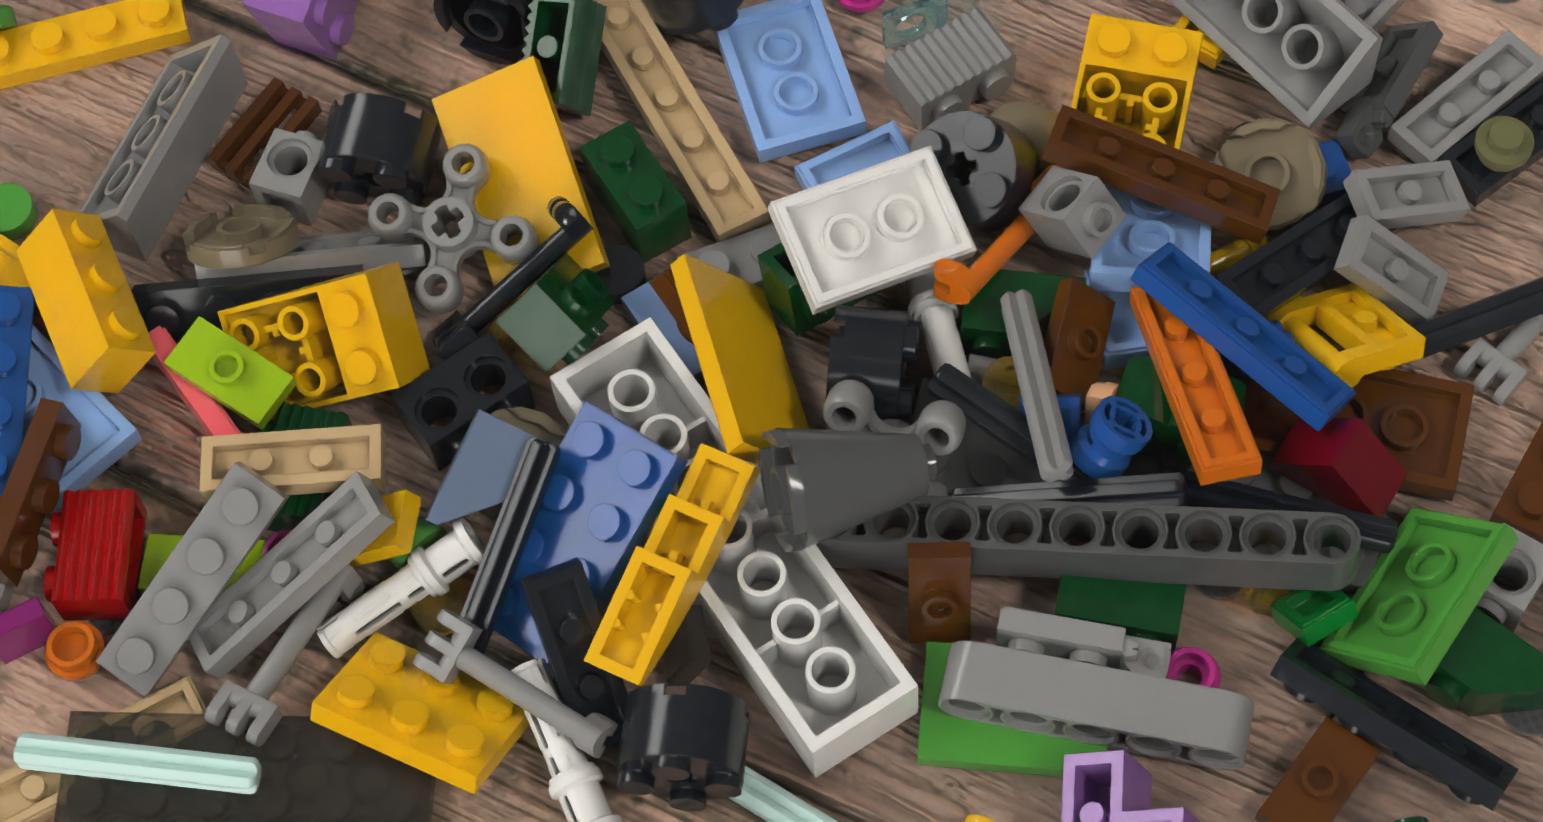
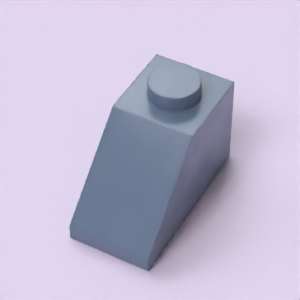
[425,409,542,525]

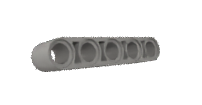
[938,641,1254,770]

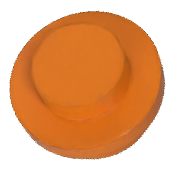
[44,621,106,681]

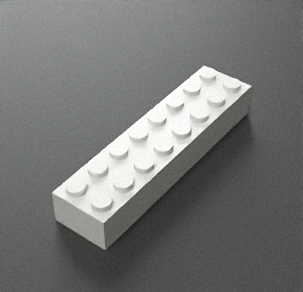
[549,317,918,778]

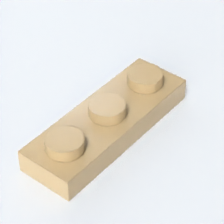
[199,424,385,501]

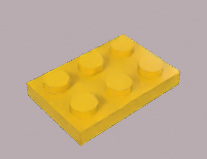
[310,632,530,795]

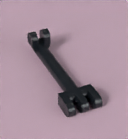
[432,196,594,360]

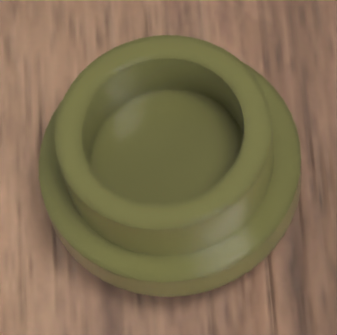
[1474,116,1534,172]

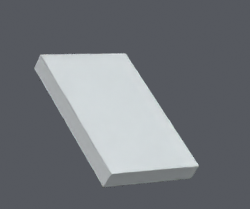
[767,145,977,314]

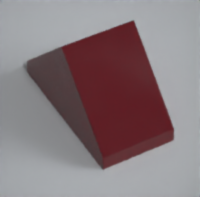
[1269,417,1408,517]

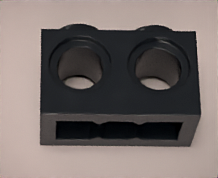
[391,332,535,471]

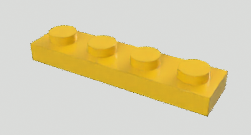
[0,0,192,90]

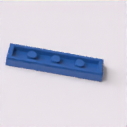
[1130,242,1356,432]

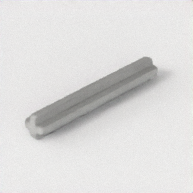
[1000,289,1074,483]

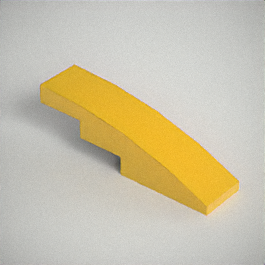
[583,443,760,687]

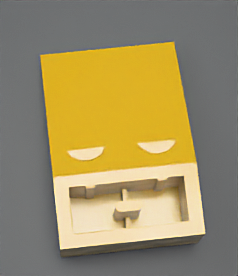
[1071,13,1203,150]
[217,261,430,418]

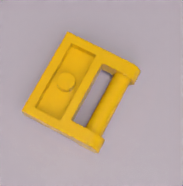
[1267,283,1426,388]

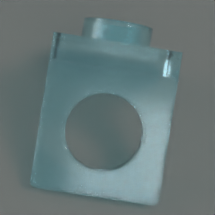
[882,0,949,49]

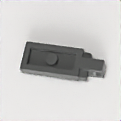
[1334,21,1444,160]

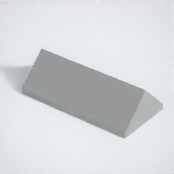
[1169,0,1383,128]
[79,34,248,262]

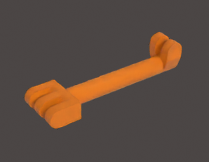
[933,165,1063,305]

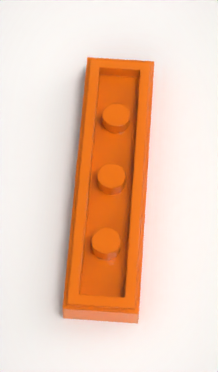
[1129,287,1263,486]

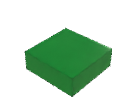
[1269,590,1359,647]

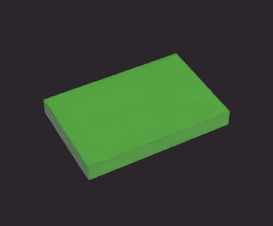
[1319,507,1519,686]
[917,641,1107,777]

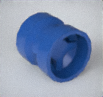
[1069,396,1153,478]

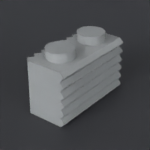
[885,7,1016,131]

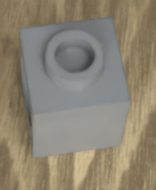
[248,128,331,226]
[1018,166,1127,259]
[1476,522,1543,633]

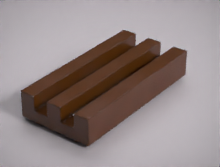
[207,77,322,190]

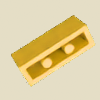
[16,208,156,394]

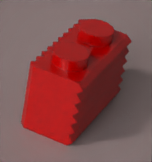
[44,488,147,621]

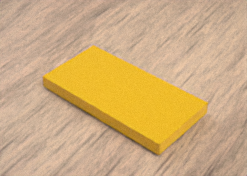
[431,56,610,309]
[670,253,809,466]

